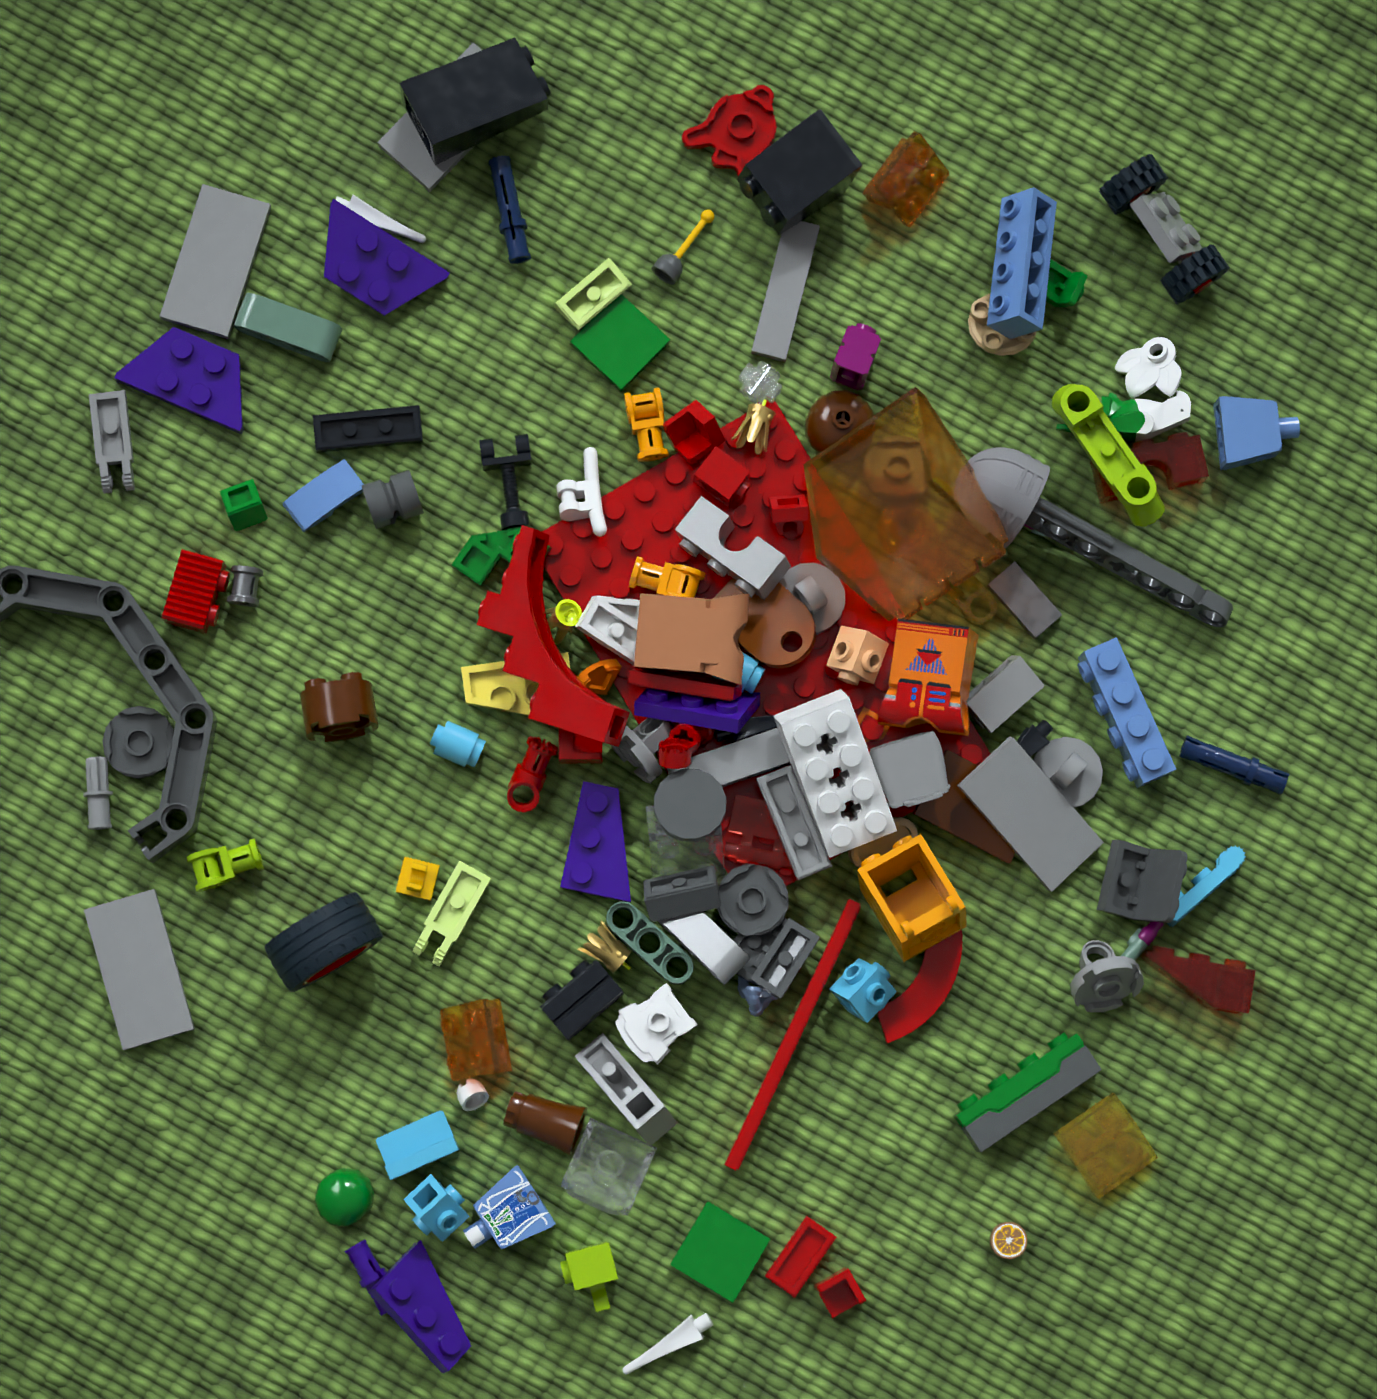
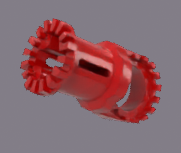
[658,723,715,769]
[507,736,558,813]

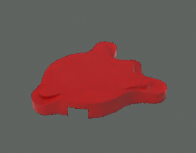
[682,85,777,176]

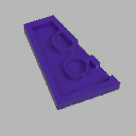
[369,1240,471,1374]

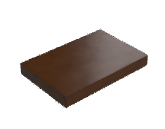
[913,750,1015,864]

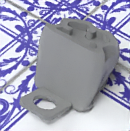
[870,731,951,808]

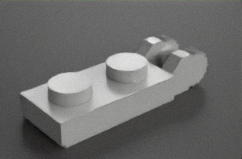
[89,390,135,494]

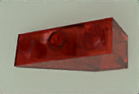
[1141,946,1256,1015]

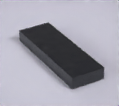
[313,405,423,453]

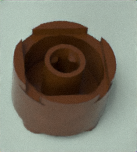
[300,672,379,742]

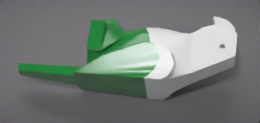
[1056,390,1191,443]

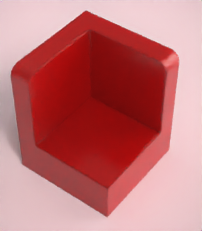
[663,400,725,464]
[559,728,602,764]
[814,1267,866,1318]

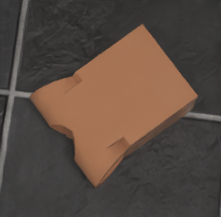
[634,593,749,685]

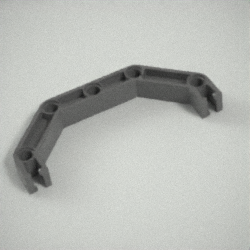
[0,566,217,863]

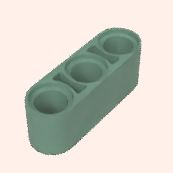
[233,293,343,362]
[606,901,693,985]

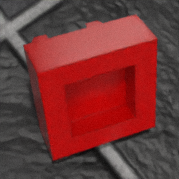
[769,494,809,536]

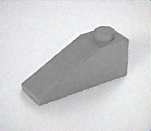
[575,1033,677,1147]

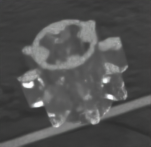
[738,361,783,405]

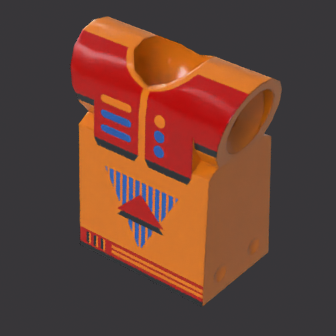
[878,618,979,736]

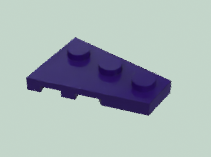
[634,688,760,733]
[560,781,631,903]

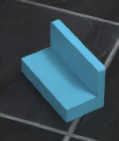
[376,1111,460,1180]

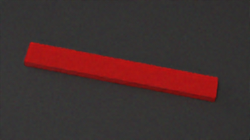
[724,899,861,1171]

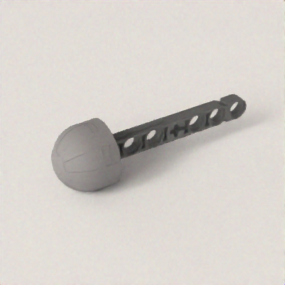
[955,447,1233,627]

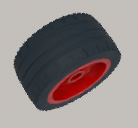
[264,892,383,992]

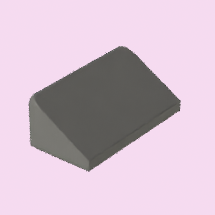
[643,866,721,922]

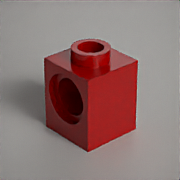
[693,446,751,507]

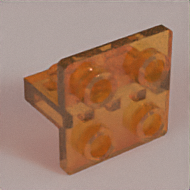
[862,131,949,227]
[440,998,512,1081]

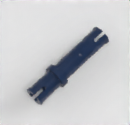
[488,156,531,264]
[1179,735,1289,795]

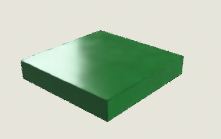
[570,294,671,392]
[670,1201,771,1303]

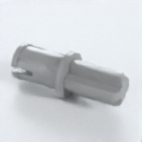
[83,756,113,830]

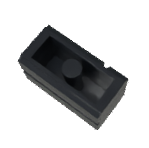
[540,959,624,1042]

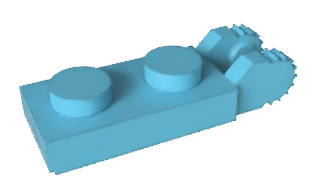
[1167,845,1246,927]

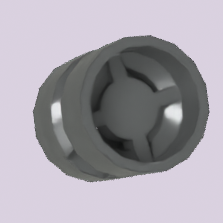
[361,470,424,530]

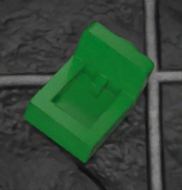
[1046,259,1088,308]

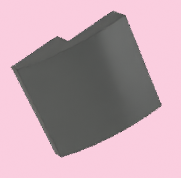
[734,918,820,999]

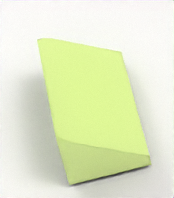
[554,258,632,331]

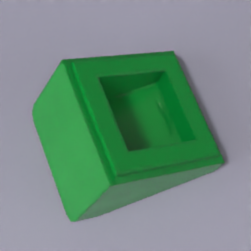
[219,479,268,531]

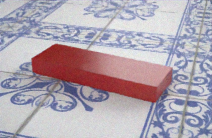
[628,667,742,701]

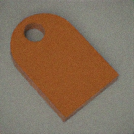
[713,578,817,669]

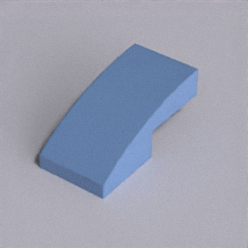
[282,459,364,532]

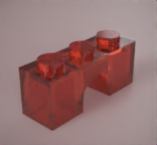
[1090,432,1209,504]

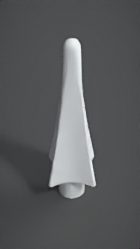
[336,195,426,243]
[622,1313,714,1374]

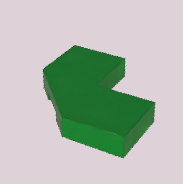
[451,526,552,586]

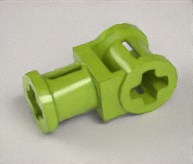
[186,838,264,892]

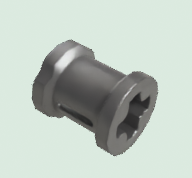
[227,565,264,607]

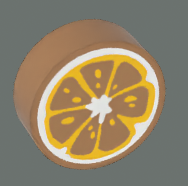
[989,1222,1027,1259]

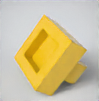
[395,856,440,901]

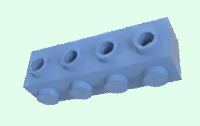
[987,187,1057,339]
[1078,637,1176,788]

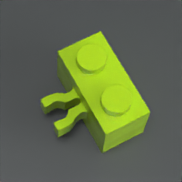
[560,1241,618,1312]

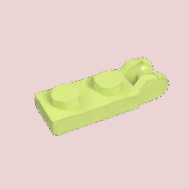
[412,861,491,967]

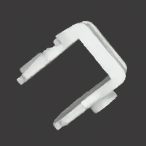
[615,983,698,1065]

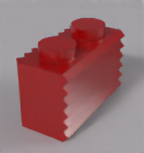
[161,549,230,634]

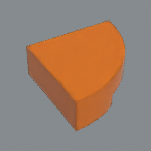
[577,659,622,695]

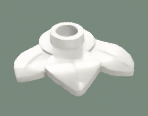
[1115,337,1182,399]

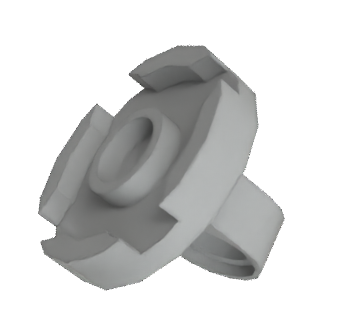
[779,563,845,635]
[610,718,674,784]
[1033,737,1103,808]
[1070,940,1144,1013]

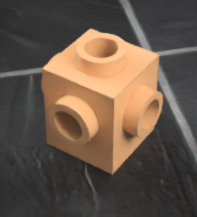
[826,626,889,686]

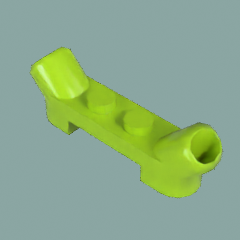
[1052,384,1165,527]

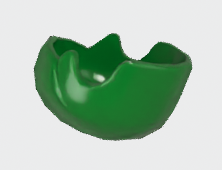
[314,1168,374,1227]

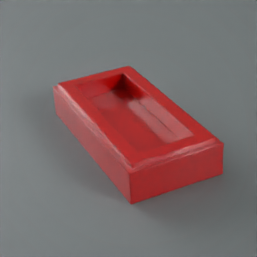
[765,1216,837,1298]

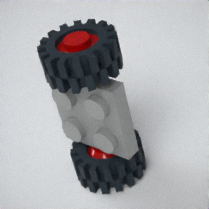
[1099,154,1229,305]

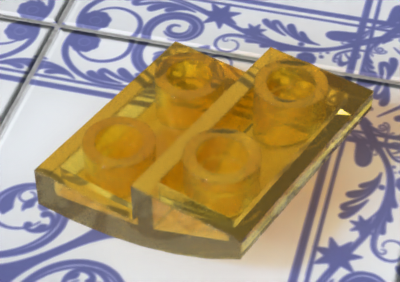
[1053,1092,1158,1199]

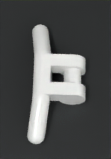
[556,447,607,537]

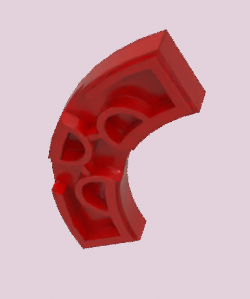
[877,930,963,1044]

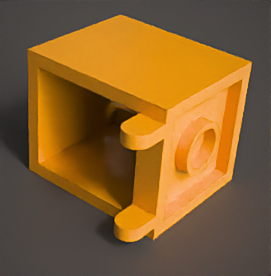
[857,834,967,962]

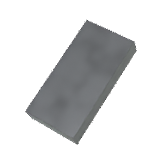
[987,561,1062,639]

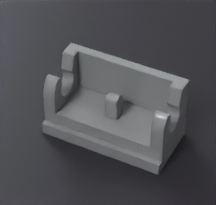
[967,655,1045,733]

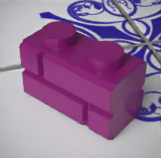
[830,323,881,391]

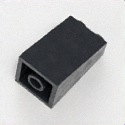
[400,38,551,165]

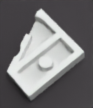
[575,596,640,665]

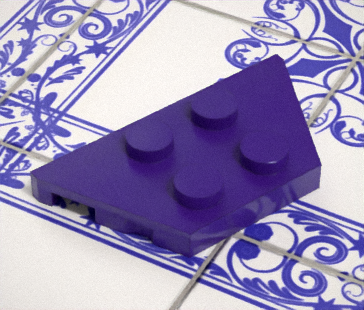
[323,198,450,316]
[114,327,244,434]

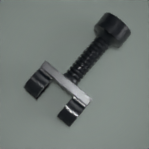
[479,434,532,530]

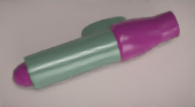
[1121,922,1164,961]

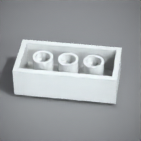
[773,689,897,858]

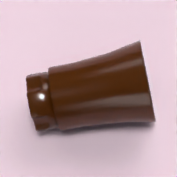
[503,1091,587,1156]

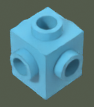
[829,958,897,1023]
[404,1174,470,1242]

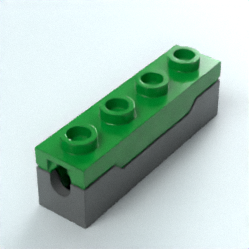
[953,1032,1102,1152]

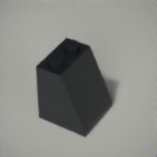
[737,109,863,235]

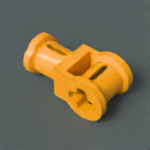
[624,387,669,462]
[629,556,705,598]

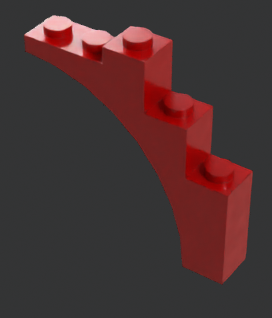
[477,525,630,747]

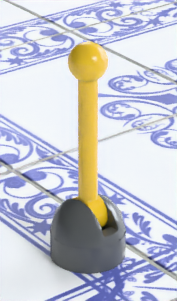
[651,209,715,285]

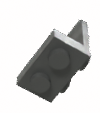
[1097,840,1188,923]

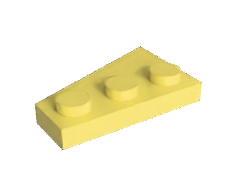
[461,652,571,716]

